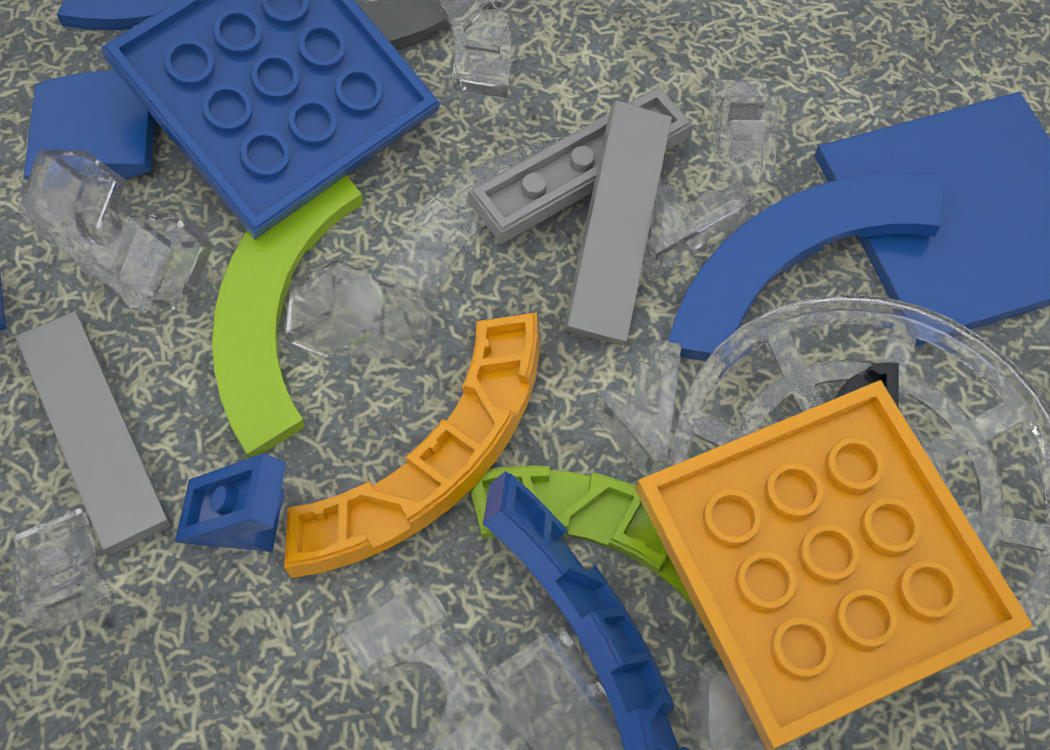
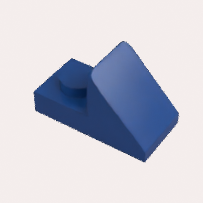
[175,453,286,552]

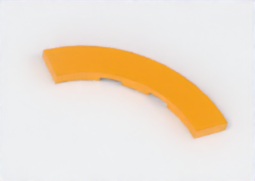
[284,312,540,578]

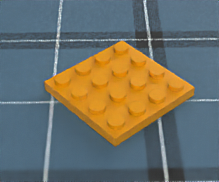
[635,380,1033,750]

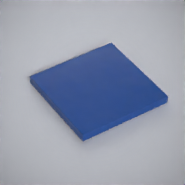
[101,0,440,240]
[814,91,1050,347]

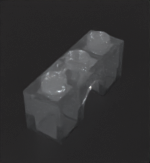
[16,150,214,315]
[332,573,532,750]

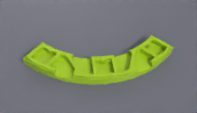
[212,175,363,458]
[469,465,697,612]

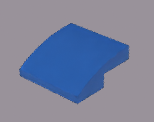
[23,70,155,186]

